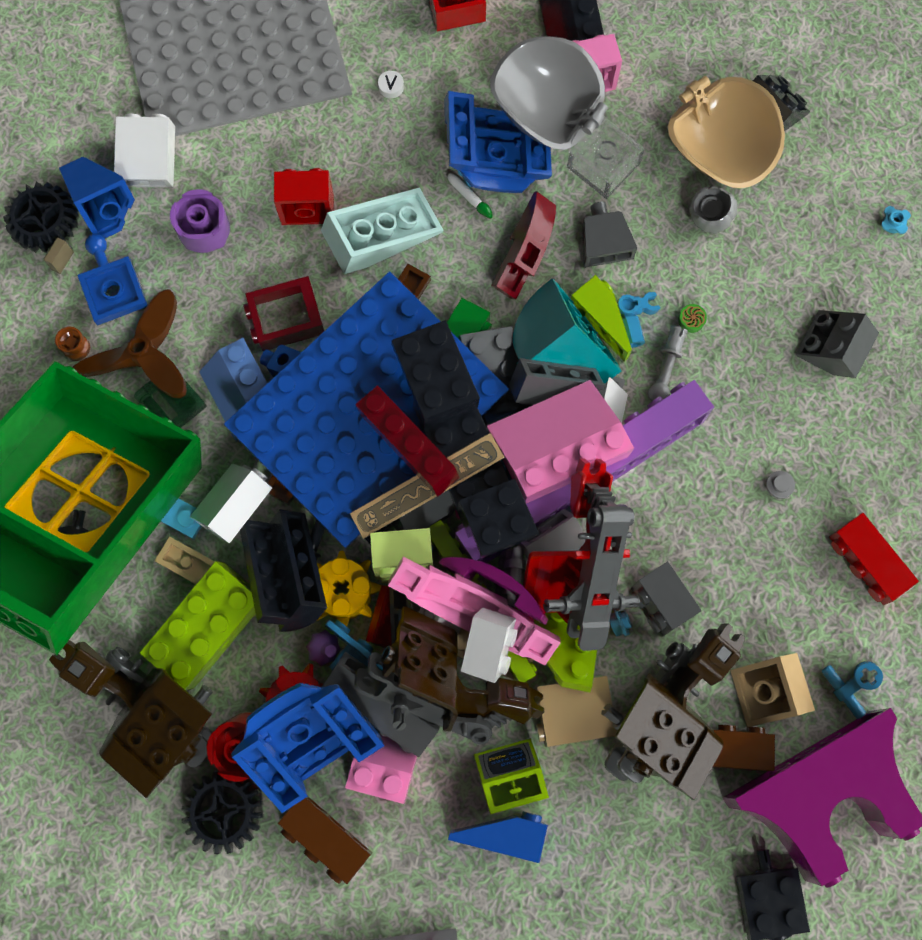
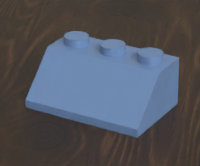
[199,338,267,442]

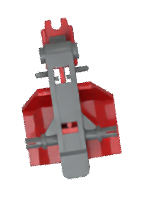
[523,459,640,651]

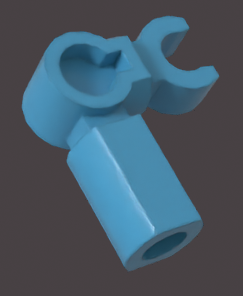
[617,292,660,348]

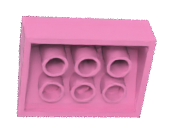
[486,380,634,504]

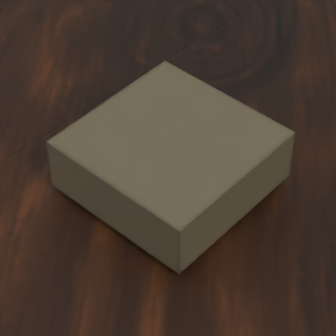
[44,238,74,274]

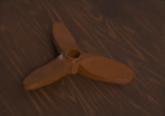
[72,289,187,398]

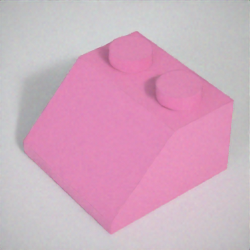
[345,735,417,804]

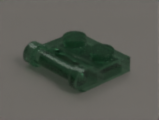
[134,379,207,428]

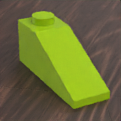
[571,275,632,362]

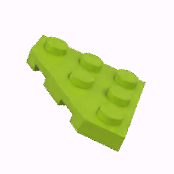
[515,607,597,693]

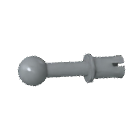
[648,326,688,401]

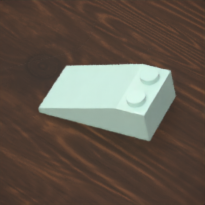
[321,187,443,274]

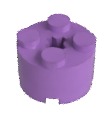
[170,189,230,253]

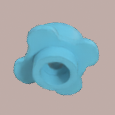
[881,206,911,234]
[609,609,632,636]

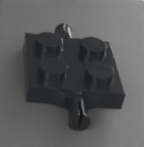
[736,849,810,940]

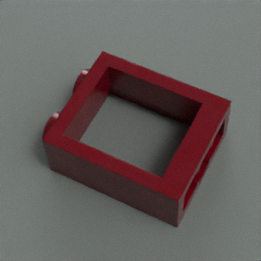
[243,276,324,352]

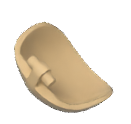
[668,76,785,189]

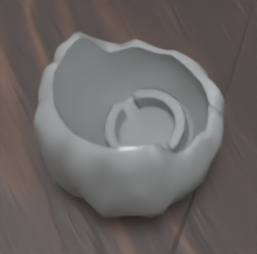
[689,186,738,234]

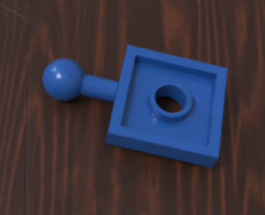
[77,234,148,326]

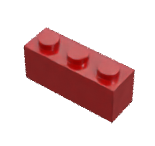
[829,513,919,605]

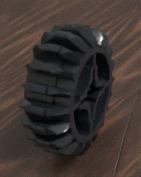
[3,181,79,253]
[181,771,264,855]

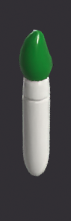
[447,173,493,219]

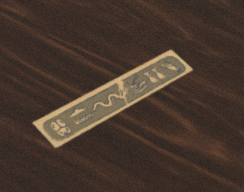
[350,433,505,539]

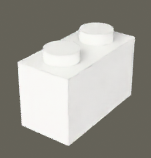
[461,607,518,683]

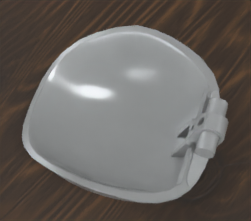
[490,36,608,150]

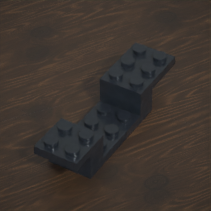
[391,320,539,558]

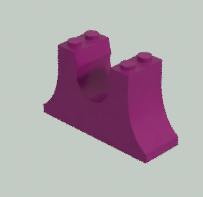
[722,708,922,888]

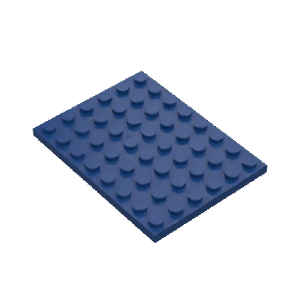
[224,271,509,549]

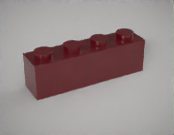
[355,385,459,497]

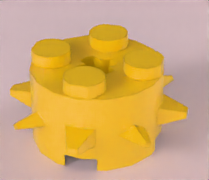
[317,551,382,627]

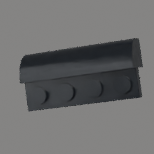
[240,509,327,632]

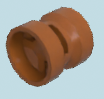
[55,326,90,361]

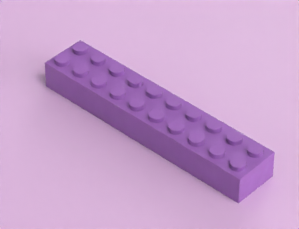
[455,380,714,563]

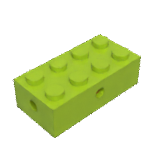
[140,561,256,691]

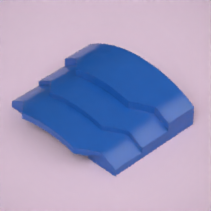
[444,91,552,193]
[231,683,384,813]

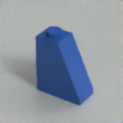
[59,157,135,238]

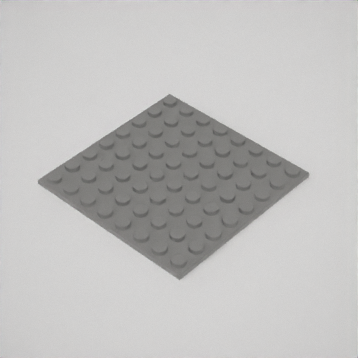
[119,0,352,136]

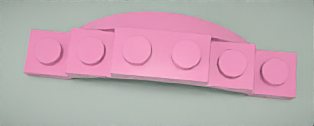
[388,557,561,665]

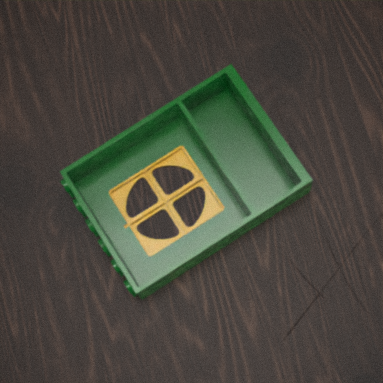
[0,361,202,655]

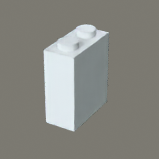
[114,113,175,187]
[190,464,272,543]

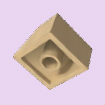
[730,653,815,728]

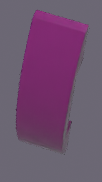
[439,557,548,625]

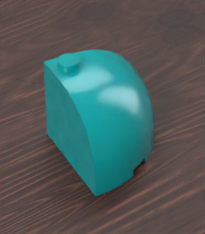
[513,278,622,383]

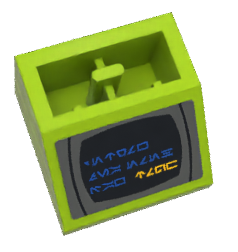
[474,738,549,815]

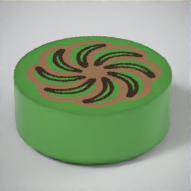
[678,304,707,333]

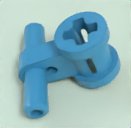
[822,661,883,719]

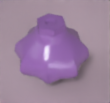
[306,629,341,666]

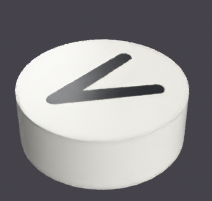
[378,71,404,98]

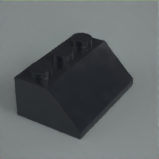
[539,0,604,41]

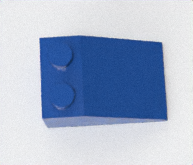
[448,811,548,863]

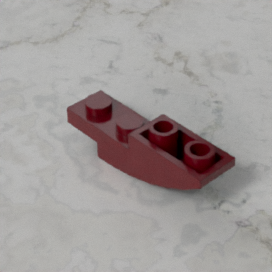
[491,191,556,300]

